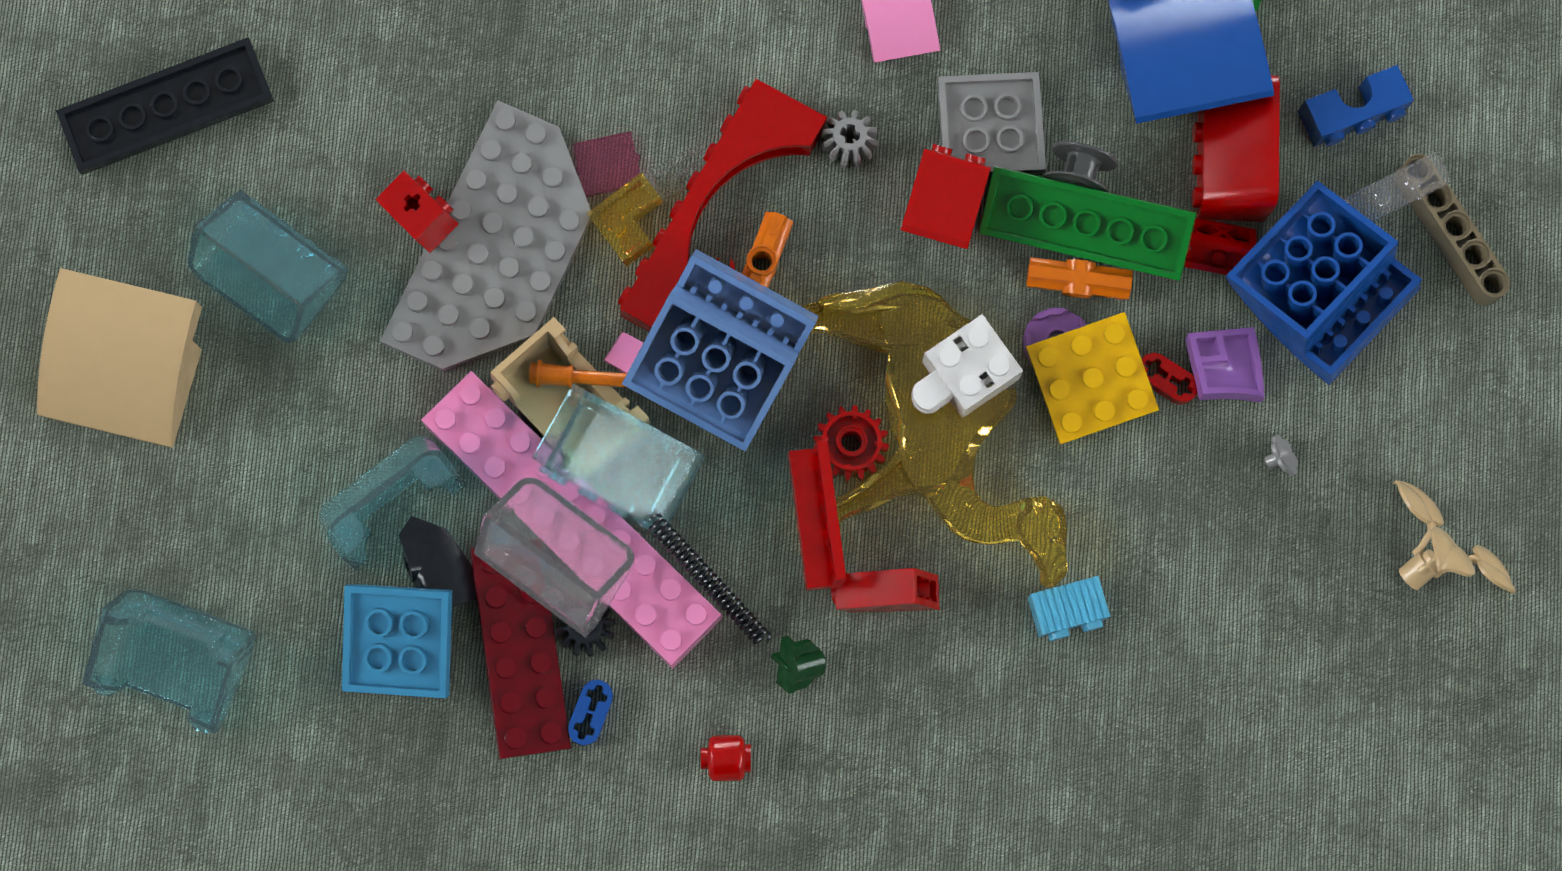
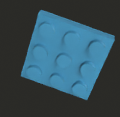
[342,584,452,698]

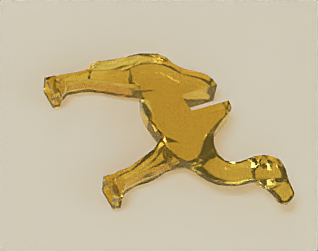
[801,280,1067,587]

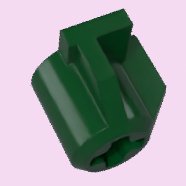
[771,636,826,694]

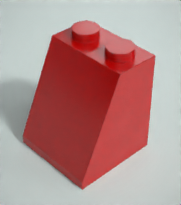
[900,144,991,249]

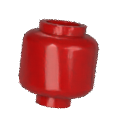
[701,735,751,781]

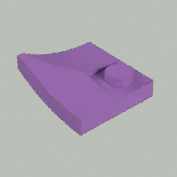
[1185,327,1265,402]

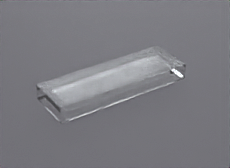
[1343,151,1453,222]

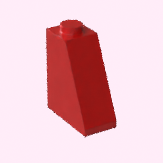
[831,568,940,613]

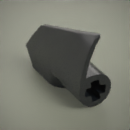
[398,516,477,608]

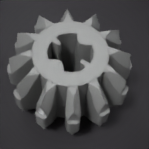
[821,110,878,168]

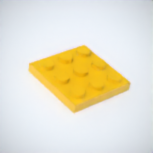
[1026,312,1159,444]

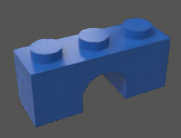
[1298,65,1414,147]

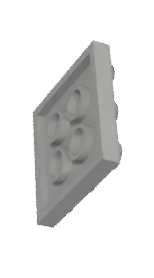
[937,72,1046,176]

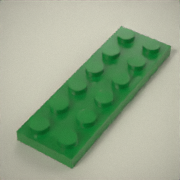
[979,166,1197,281]

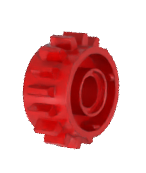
[813,405,889,482]

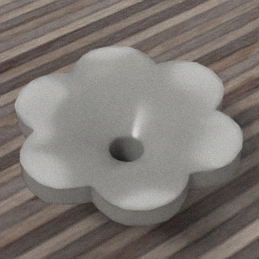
[1265,435,1298,476]

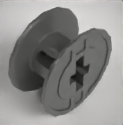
[1044,141,1118,192]

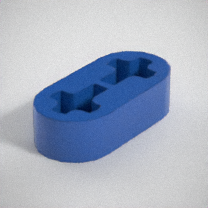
[568,680,613,746]

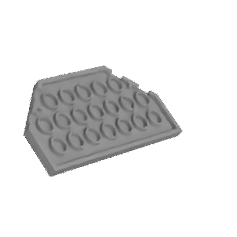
[380,100,593,372]

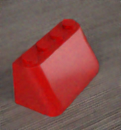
[1191,75,1280,222]

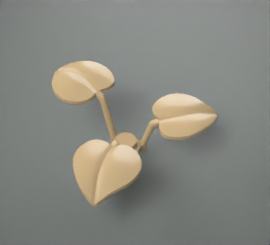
[1392,480,1516,594]

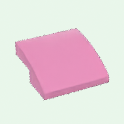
[861,0,940,63]

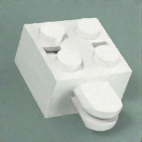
[911,314,1023,418]

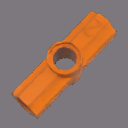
[742,211,794,288]
[1026,257,1133,300]

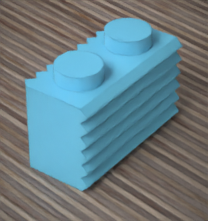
[1027,576,1110,642]

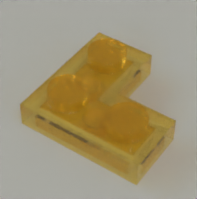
[587,173,663,267]

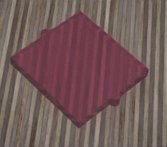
[573,131,643,197]

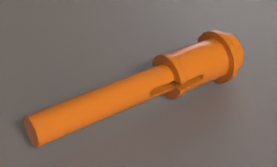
[529,360,627,388]

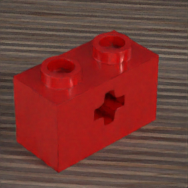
[375,170,459,253]

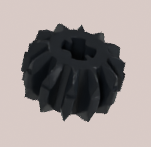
[555,597,616,657]

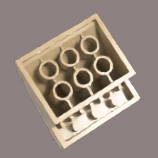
[37,268,202,448]

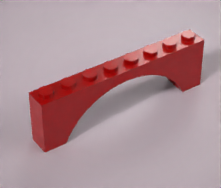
[618,79,827,332]

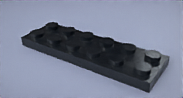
[56,37,275,175]

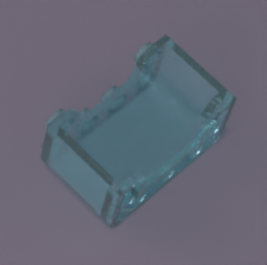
[532,383,706,532]

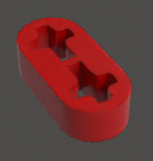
[1142,353,1198,405]

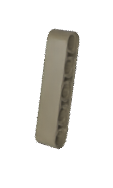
[1396,154,1510,306]

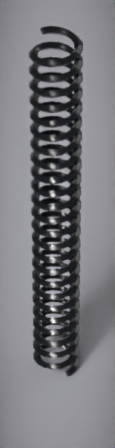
[648,514,771,644]

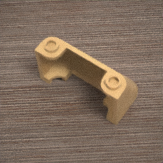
[490,317,649,478]

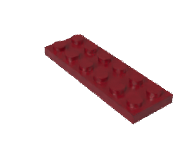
[470,539,571,760]

